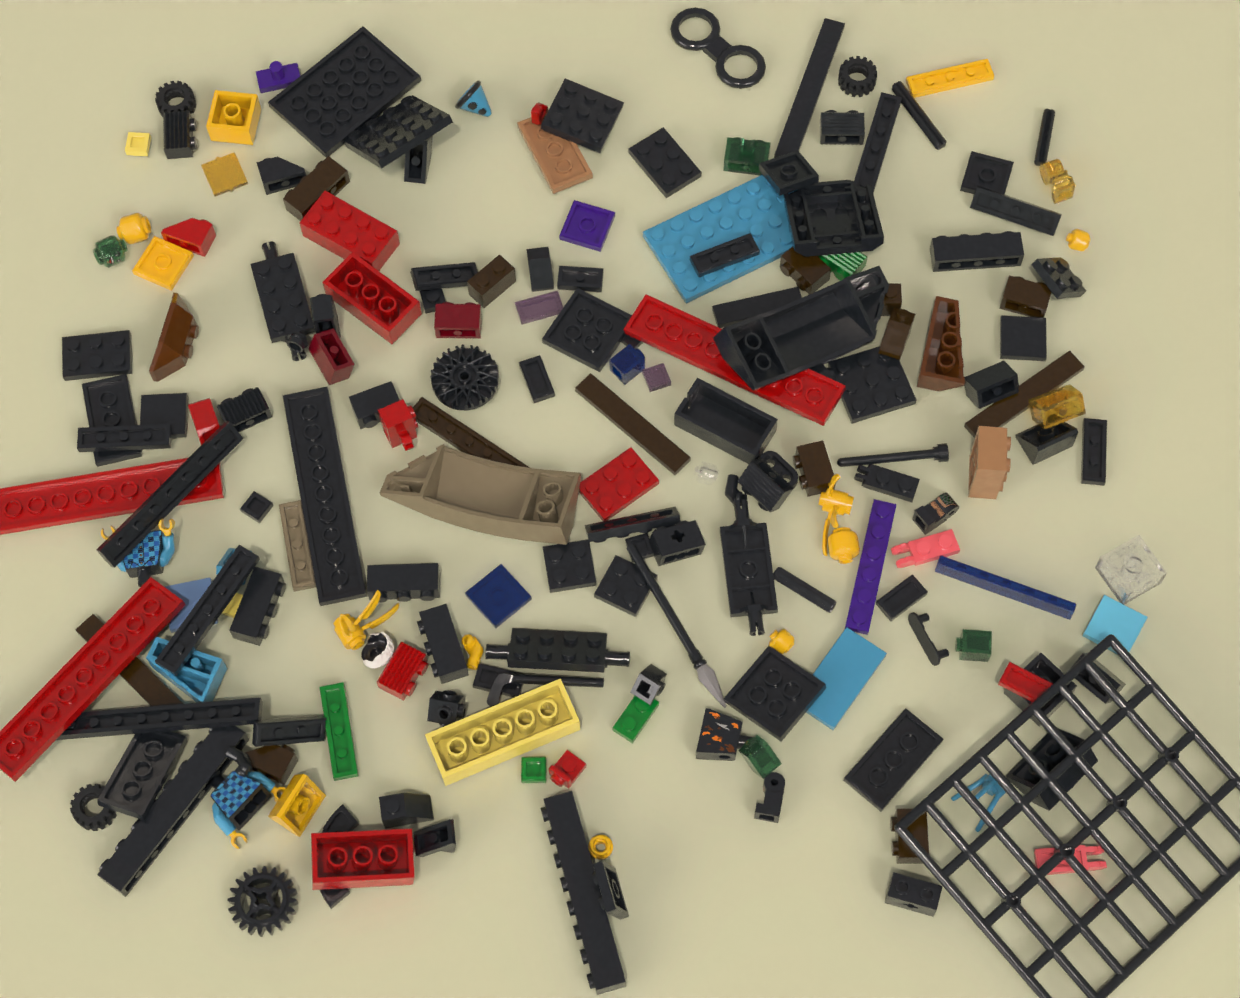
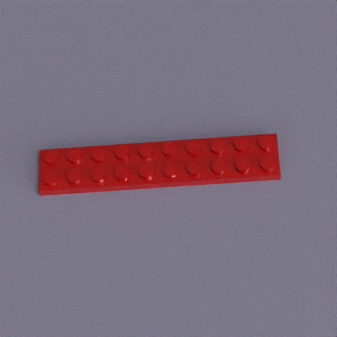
[623,294,846,426]
[0,458,224,535]
[0,577,186,782]

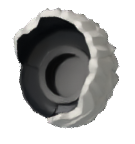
[361,632,395,669]

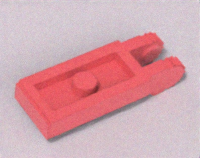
[891,529,960,568]
[1034,845,1107,875]

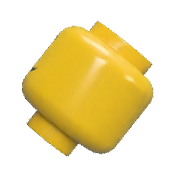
[116,213,152,244]
[828,527,860,564]

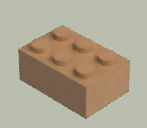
[968,426,1011,499]

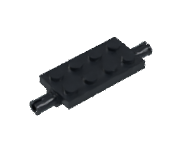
[250,241,316,361]
[720,500,778,636]
[485,628,630,673]

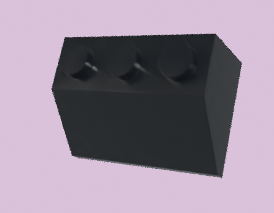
[1006,728,1098,811]

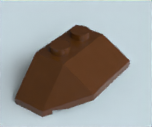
[149,292,199,382]

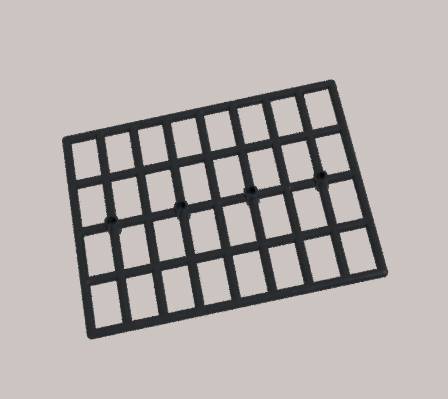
[894,634,1240,998]

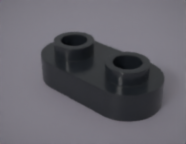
[760,451,798,488]

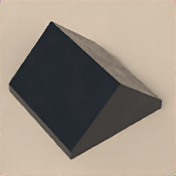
[1015,416,1078,465]

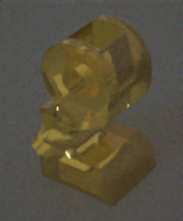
[1040,159,1076,204]

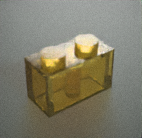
[1029,384,1086,429]

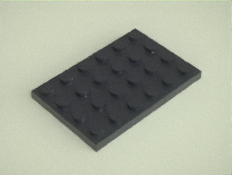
[268,26,421,158]

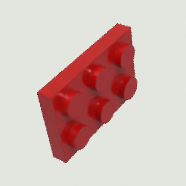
[579,447,659,521]

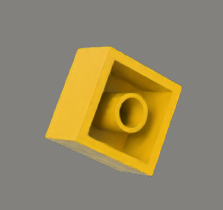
[206,90,261,145]

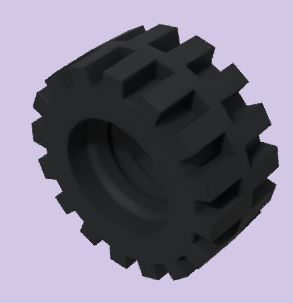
[838,56,877,97]
[155,81,196,117]
[70,784,117,831]

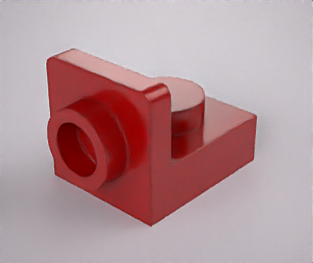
[549,750,587,789]

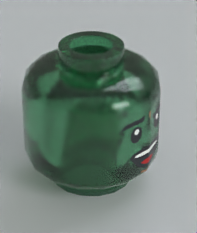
[92,235,128,268]

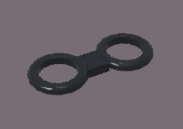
[670,7,766,89]

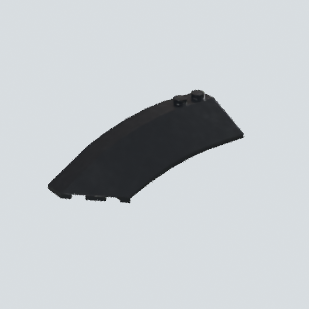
[713,266,889,390]

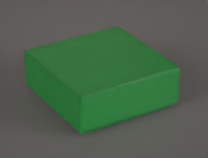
[521,757,546,783]

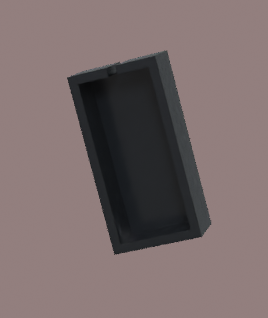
[674,378,778,464]

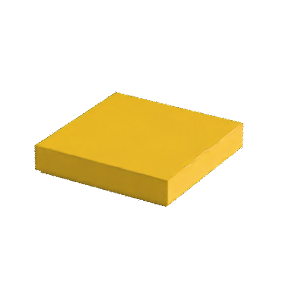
[132,236,194,291]

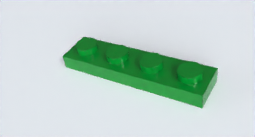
[320,683,359,781]

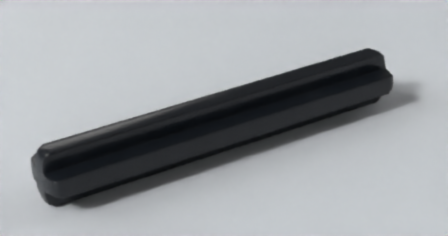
[892,81,947,150]

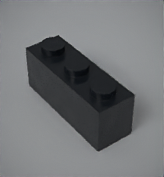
[367,563,440,603]
[229,567,286,646]
[417,604,469,684]

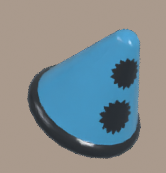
[455,80,492,117]

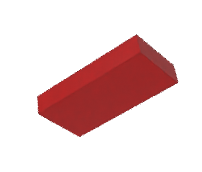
[998,662,1053,702]

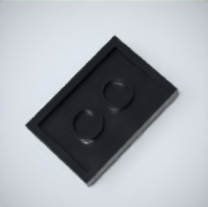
[628,127,702,198]
[62,330,132,381]

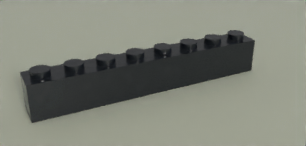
[97,726,249,897]
[540,791,626,995]

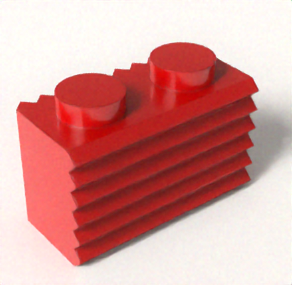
[377,642,428,701]

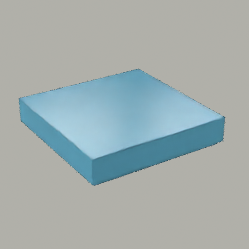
[1083,595,1148,655]

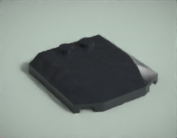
[784,180,884,257]

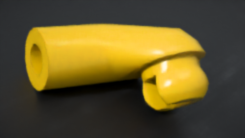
[461,634,483,670]

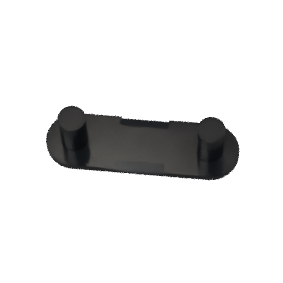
[908,612,949,666]

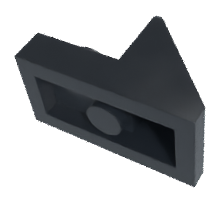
[526,247,554,292]
[413,819,456,857]

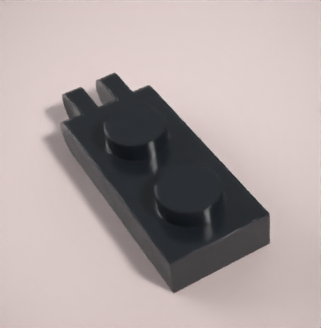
[854,464,920,503]

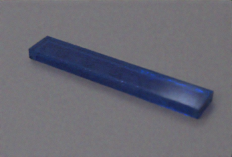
[935,556,1077,620]

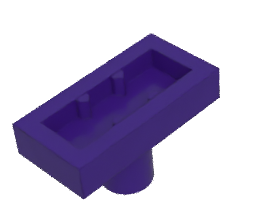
[256,61,300,93]

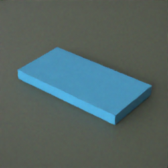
[806,627,887,730]

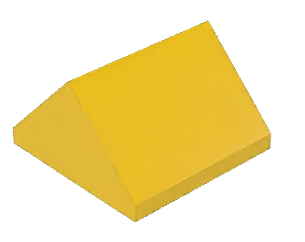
[268,774,326,837]

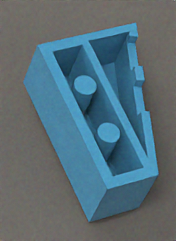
[146,637,227,703]

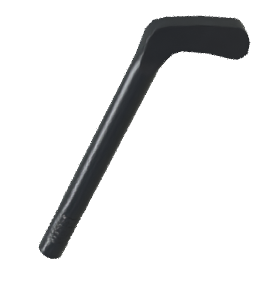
[487,673,604,707]

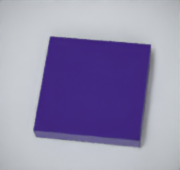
[559,200,615,252]

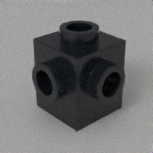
[427,690,466,727]

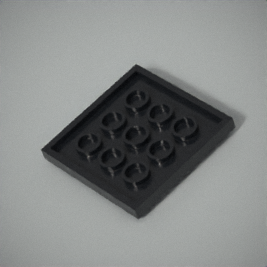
[344,95,453,169]

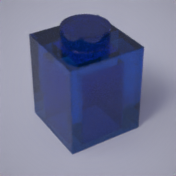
[609,344,645,385]

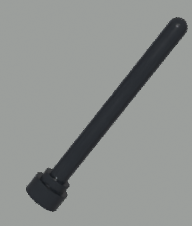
[837,443,949,467]

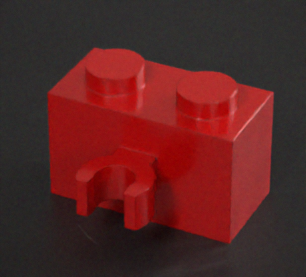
[378,399,419,451]

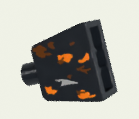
[696,708,755,761]

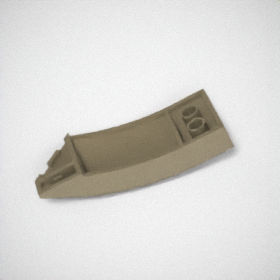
[380,444,581,545]

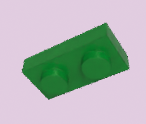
[612,696,659,744]

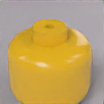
[1066,229,1090,251]
[769,629,795,654]

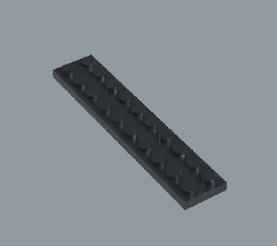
[283,387,367,606]

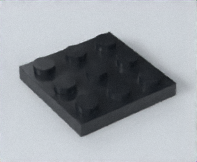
[541,78,624,153]
[542,288,632,372]
[828,346,917,424]
[724,646,826,742]

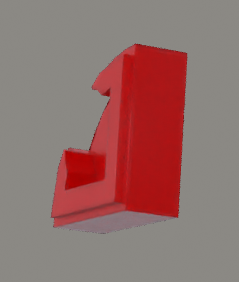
[531,102,548,125]

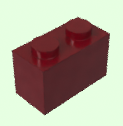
[434,302,482,339]
[308,328,355,385]

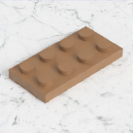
[517,111,593,194]

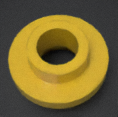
[588,835,613,860]

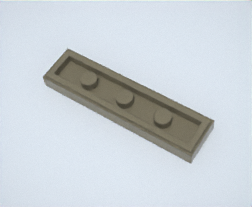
[279,500,316,592]

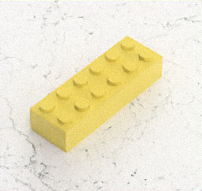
[425,678,580,786]

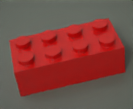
[299,191,400,271]
[322,252,422,344]
[311,829,415,890]

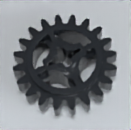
[227,866,298,937]

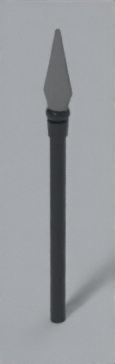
[626,544,726,708]

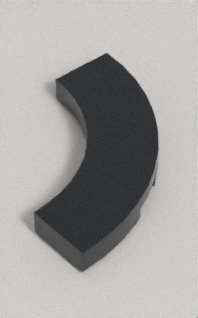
[320,804,359,909]

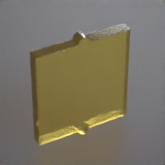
[201,152,248,197]

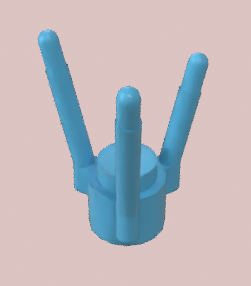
[951,774,1006,832]

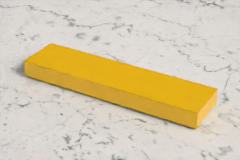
[906,59,994,98]

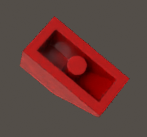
[161,218,216,257]

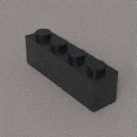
[930,231,1024,272]

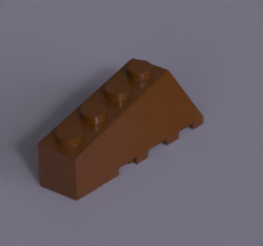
[917,296,965,391]

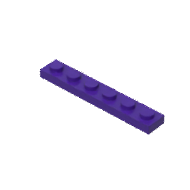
[845,499,897,635]

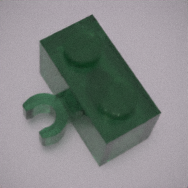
[723,137,771,176]

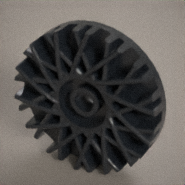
[430,344,499,411]

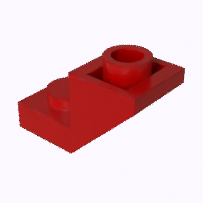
[188,398,220,445]

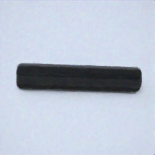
[1034,109,1056,167]
[773,567,837,613]

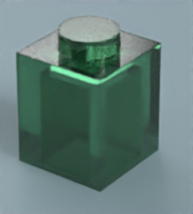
[955,629,992,662]
[738,735,782,779]

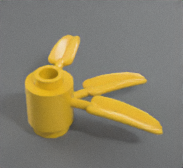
[818,474,854,556]
[333,590,399,650]

